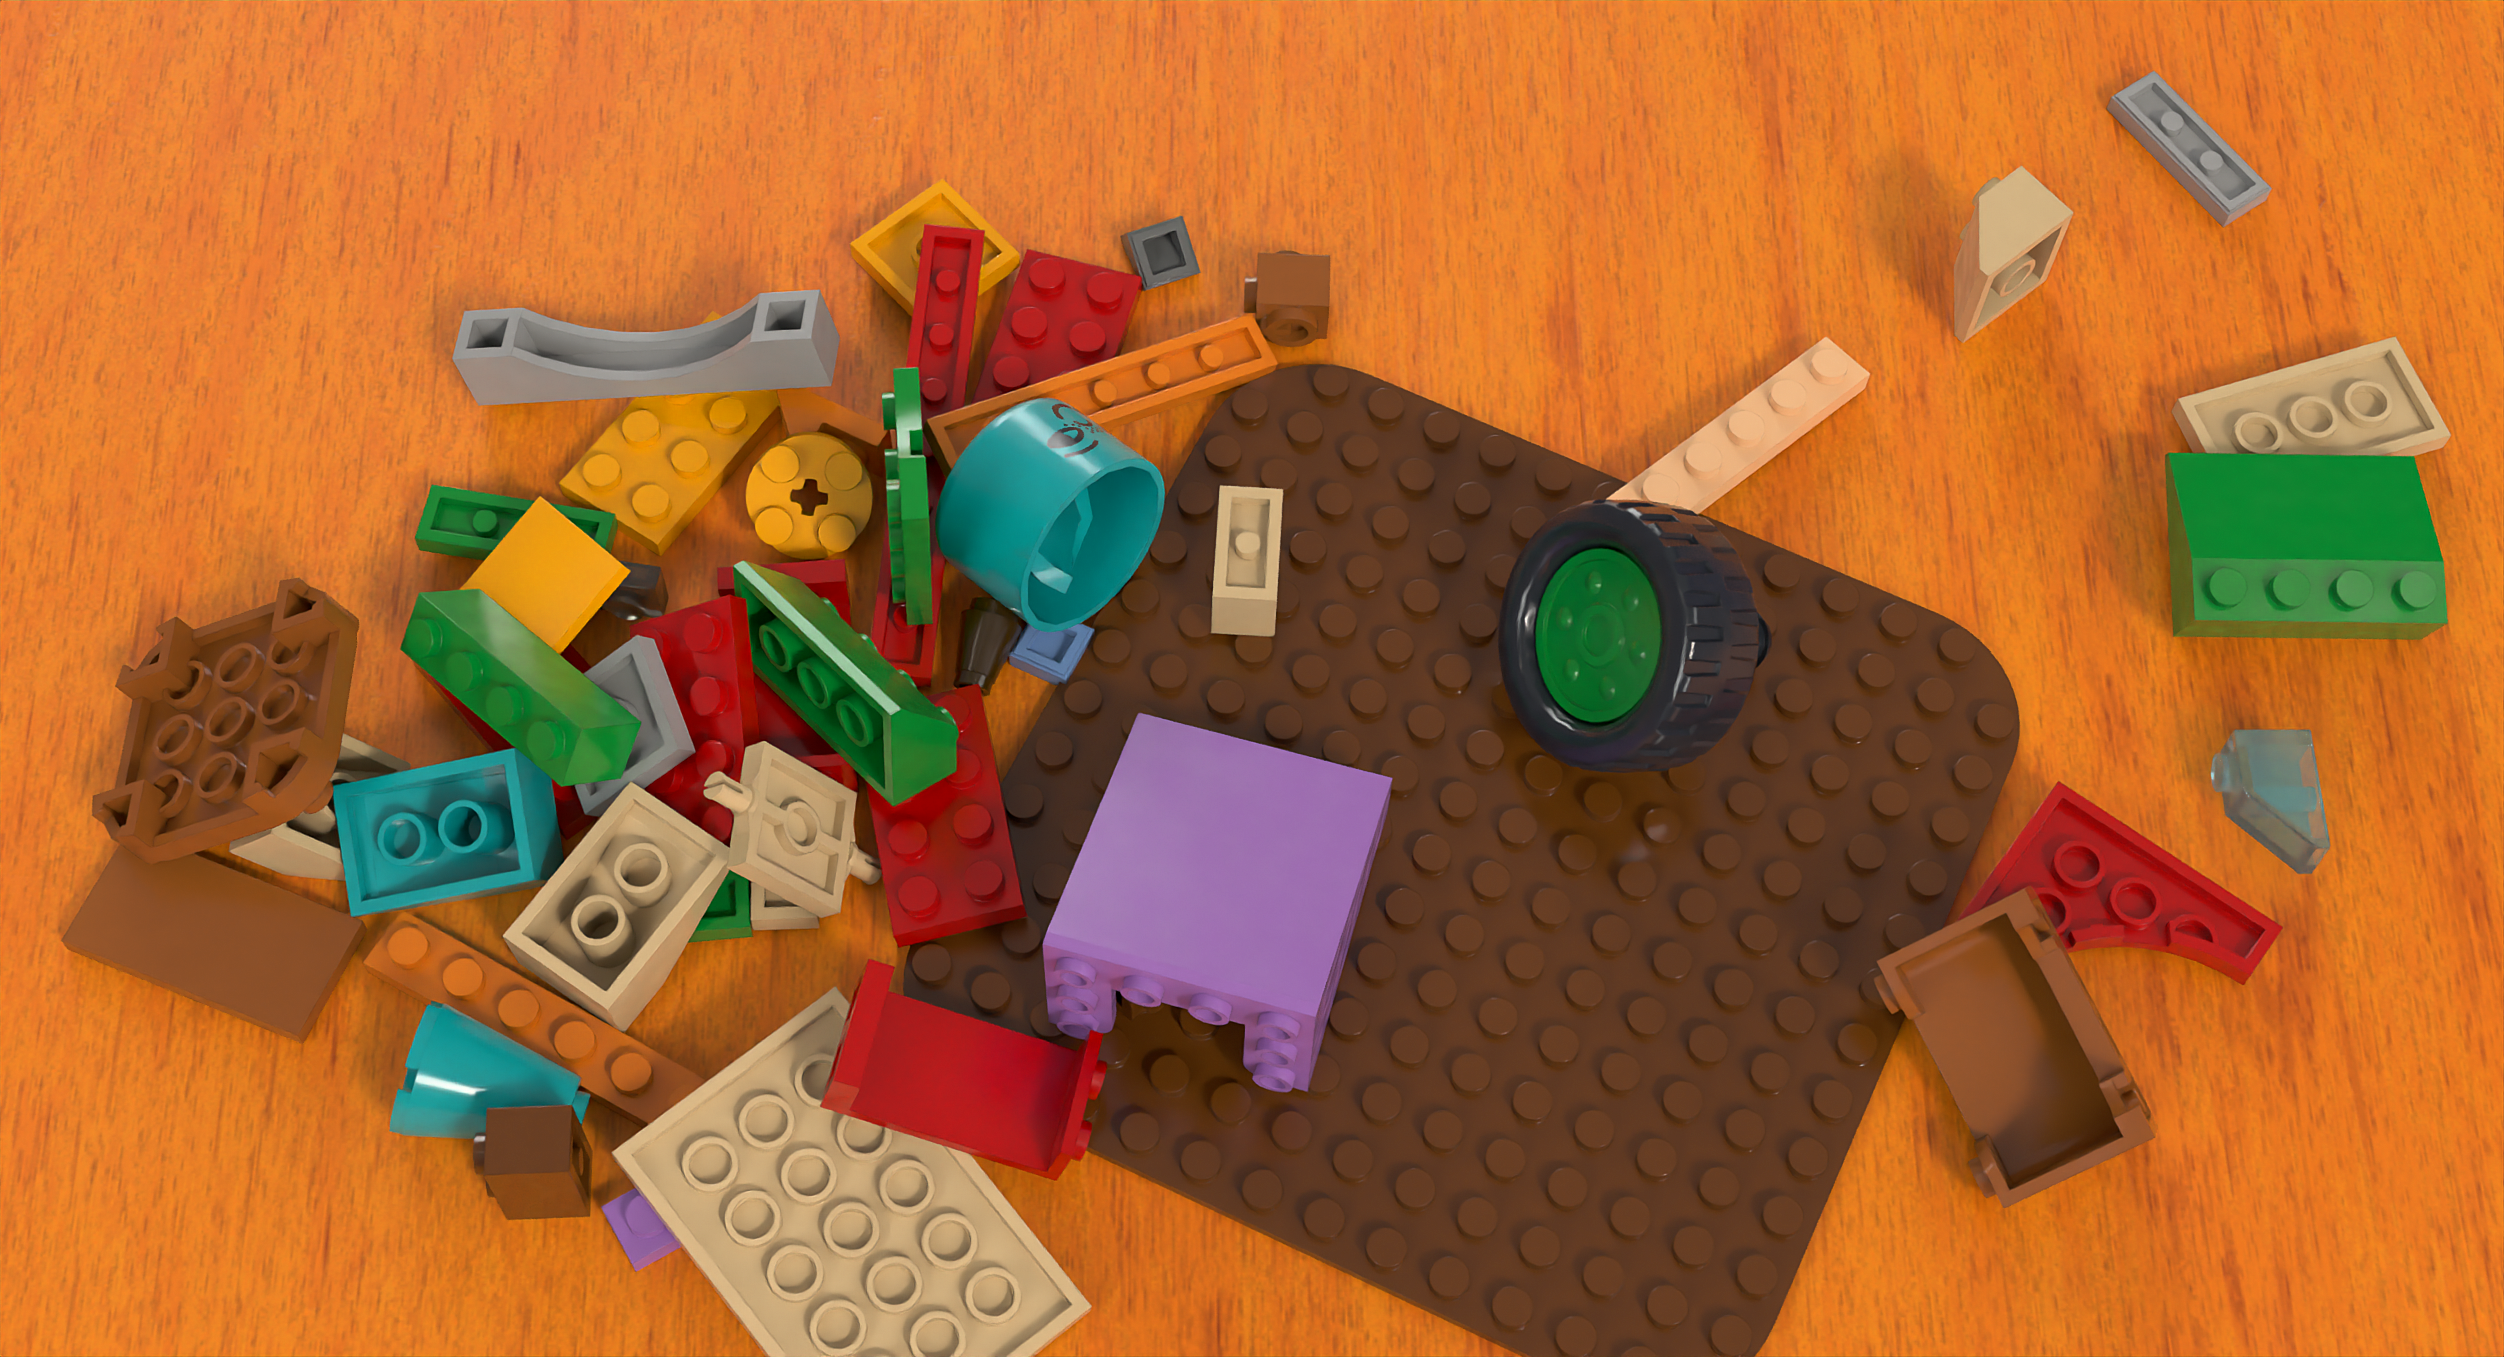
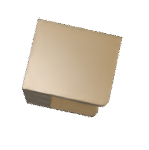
[1211,485,1283,636]

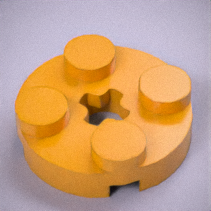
[746,432,873,559]

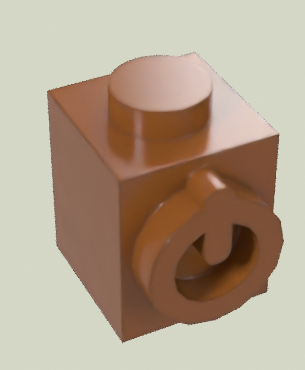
[1244,251,1330,347]

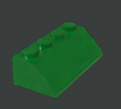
[733,560,959,807]

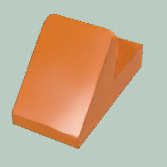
[776,388,893,489]

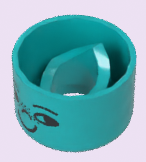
[935,398,1165,632]

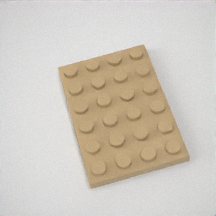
[612,986,1092,1357]

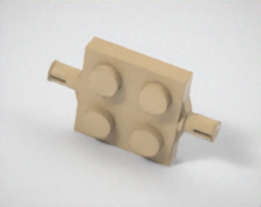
[704,741,882,918]

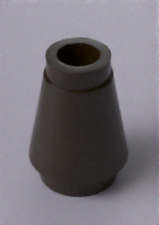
[953,597,1022,696]

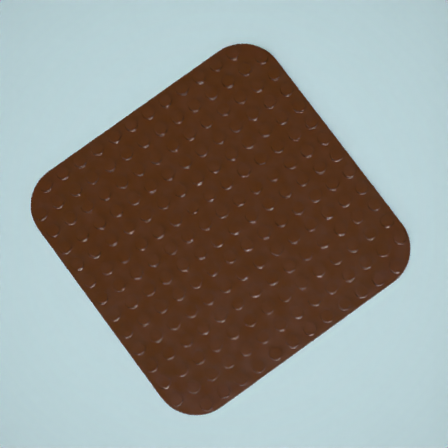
[903,364,2020,1357]

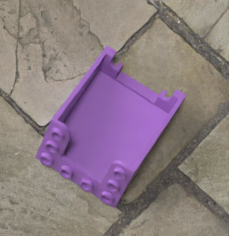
[1043,713,1392,1092]

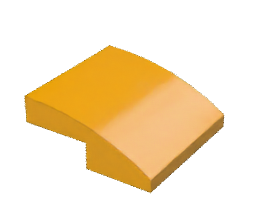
[460,496,631,655]

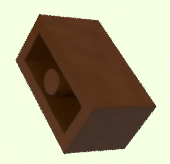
[473,1105,593,1220]

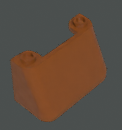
[1874,886,2157,1208]

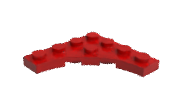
[1956,781,2283,985]

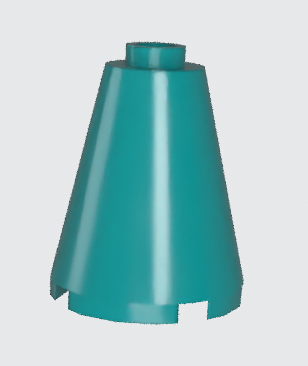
[389,1001,591,1139]

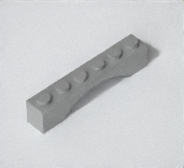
[452,290,840,406]

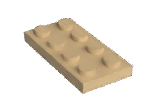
[2171,336,2451,456]

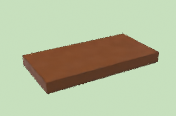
[61,844,368,1044]

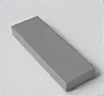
[2107,71,2272,227]

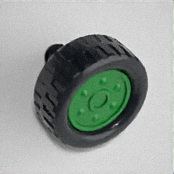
[1498,499,1772,773]

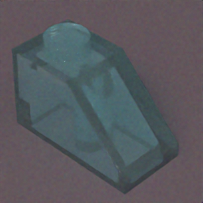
[2211,730,2330,874]

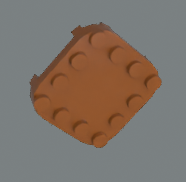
[92,578,359,864]

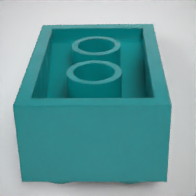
[333,748,564,917]

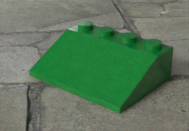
[2165,453,2448,640]

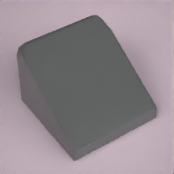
[1120,216,1201,291]

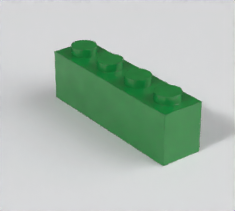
[400,589,642,787]

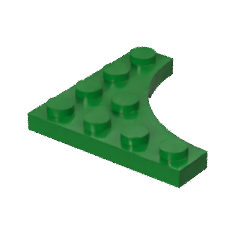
[882,367,933,625]

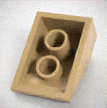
[503,781,730,1033]

